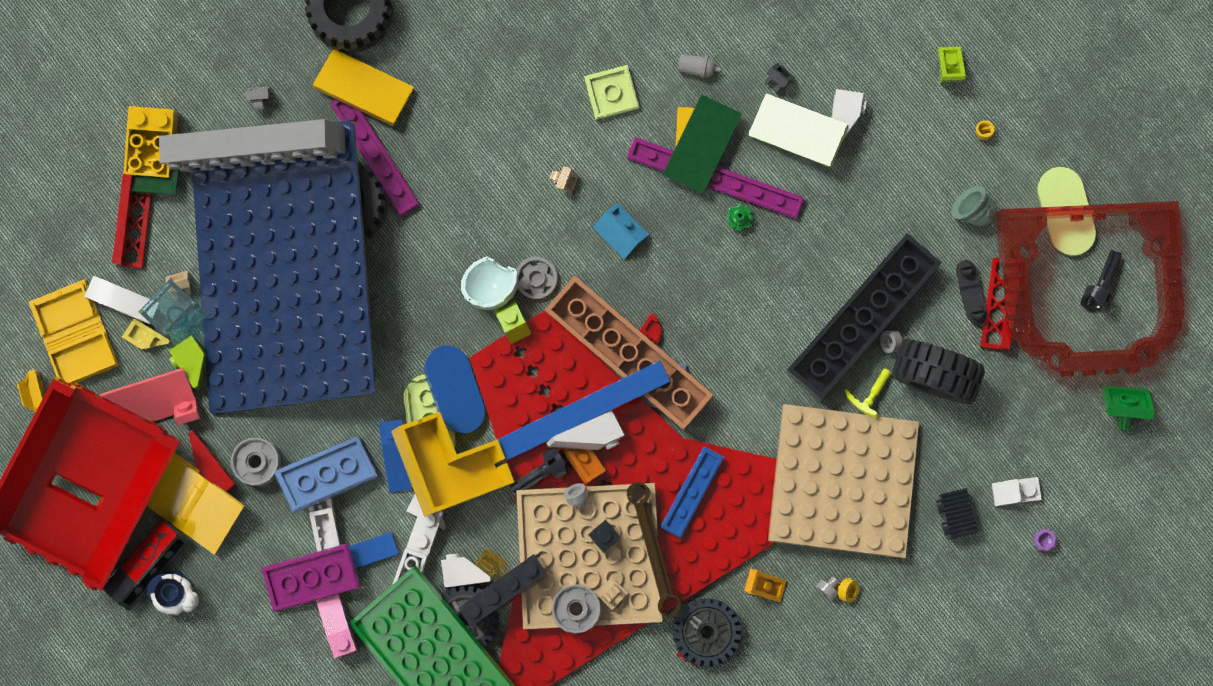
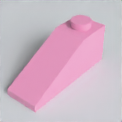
[316,594,359,658]

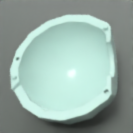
[461,257,518,310]

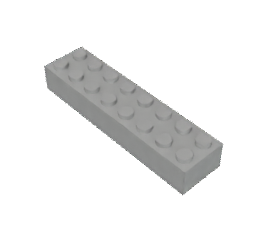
[159,119,345,172]

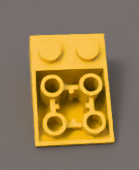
[124,106,179,178]

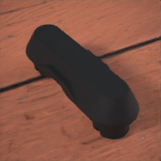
[956,260,987,324]

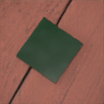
[131,169,180,197]

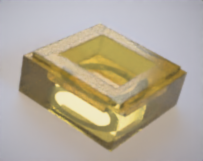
[474,548,505,578]

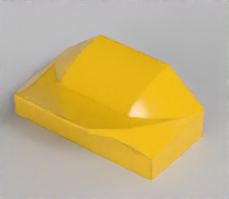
[17,370,45,412]

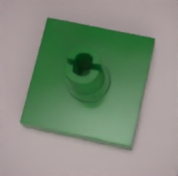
[1102,386,1155,430]

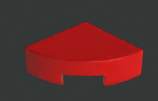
[639,312,661,345]

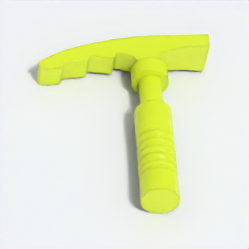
[844,369,891,419]

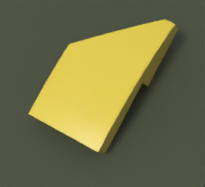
[122,318,170,349]

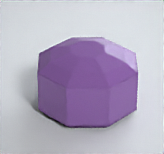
[1033,529,1057,552]

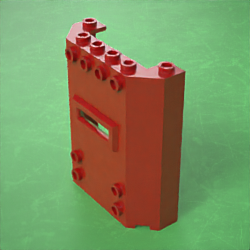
[0,376,181,591]

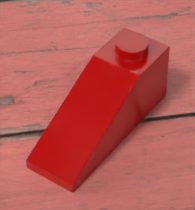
[189,431,238,493]

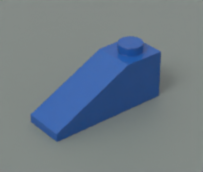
[379,420,412,493]

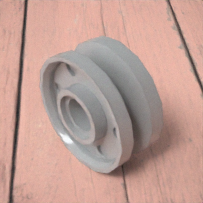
[231,438,282,487]
[552,584,601,634]

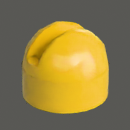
[976,121,994,140]

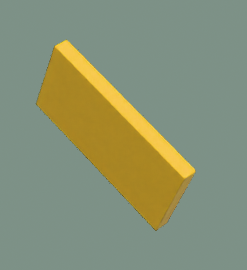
[313,49,414,126]

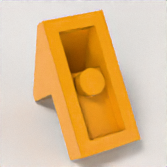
[744,569,787,602]

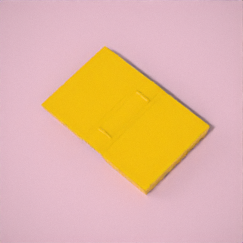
[29,279,119,385]
[147,452,244,555]

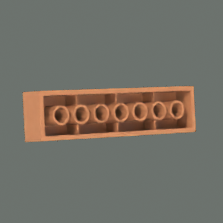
[545,276,714,430]

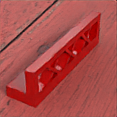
[112,174,152,269]
[980,257,1022,351]

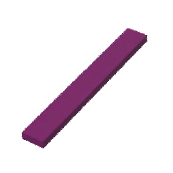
[627,137,804,220]

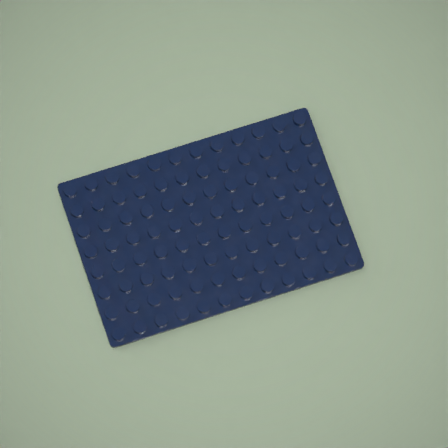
[192,120,376,414]

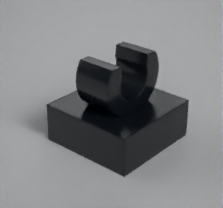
[765,63,795,93]

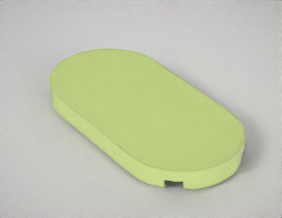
[1037,167,1096,256]
[404,375,456,449]

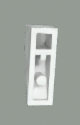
[831,89,866,142]
[547,411,624,450]

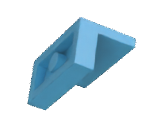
[593,203,649,259]

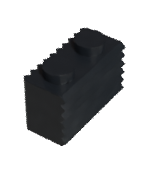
[935,488,978,540]

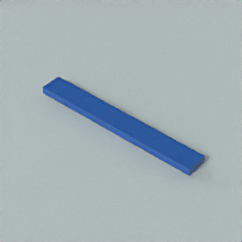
[498,361,671,461]

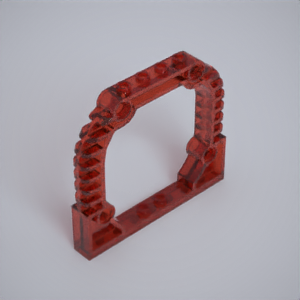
[995,201,1185,377]

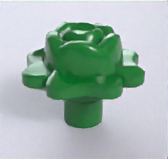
[726,204,754,231]

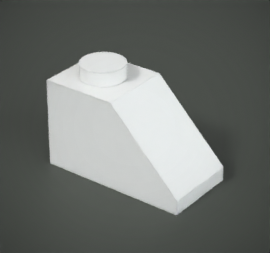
[441,553,492,588]

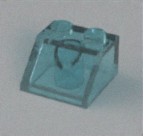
[138,279,208,346]

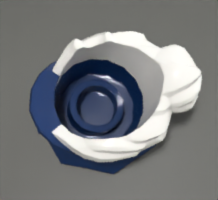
[147,571,199,615]

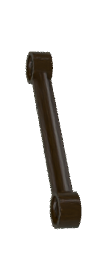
[627,482,681,618]

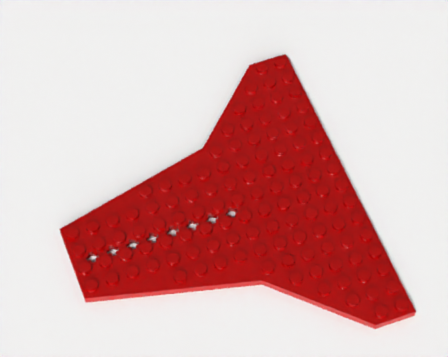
[470,310,777,686]

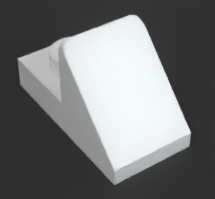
[992,477,1042,506]

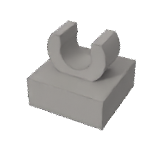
[245,86,271,110]

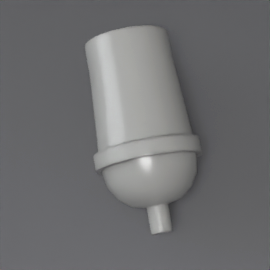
[678,54,721,78]

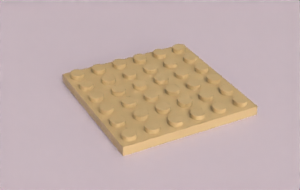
[768,404,919,559]
[517,483,662,629]

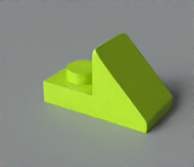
[938,46,966,83]

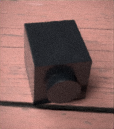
[588,519,621,553]

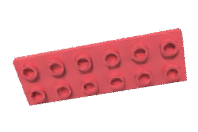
[99,368,200,425]

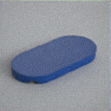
[424,345,485,435]

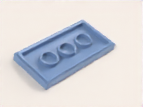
[274,436,377,514]

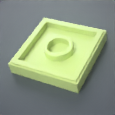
[584,65,639,120]

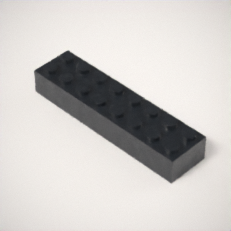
[786,233,942,402]

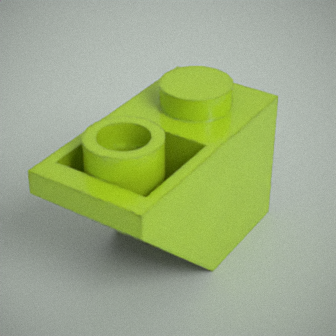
[169,335,207,390]

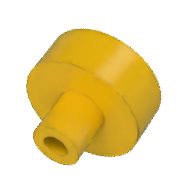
[835,578,860,603]

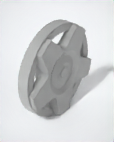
[516,257,557,300]

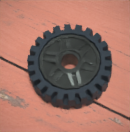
[673,598,741,667]

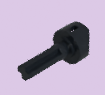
[1080,250,1122,312]
[510,448,573,496]

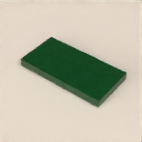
[662,94,742,195]

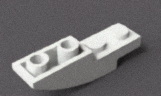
[392,508,444,585]

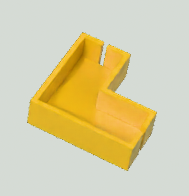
[391,412,514,517]

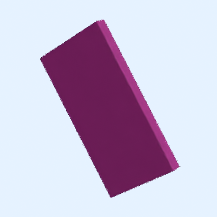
[261,543,361,612]

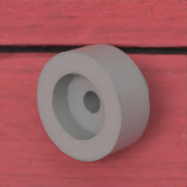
[880,330,904,353]
[564,483,589,508]
[815,576,839,601]

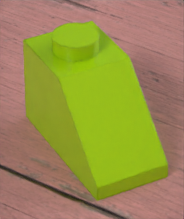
[495,297,532,344]

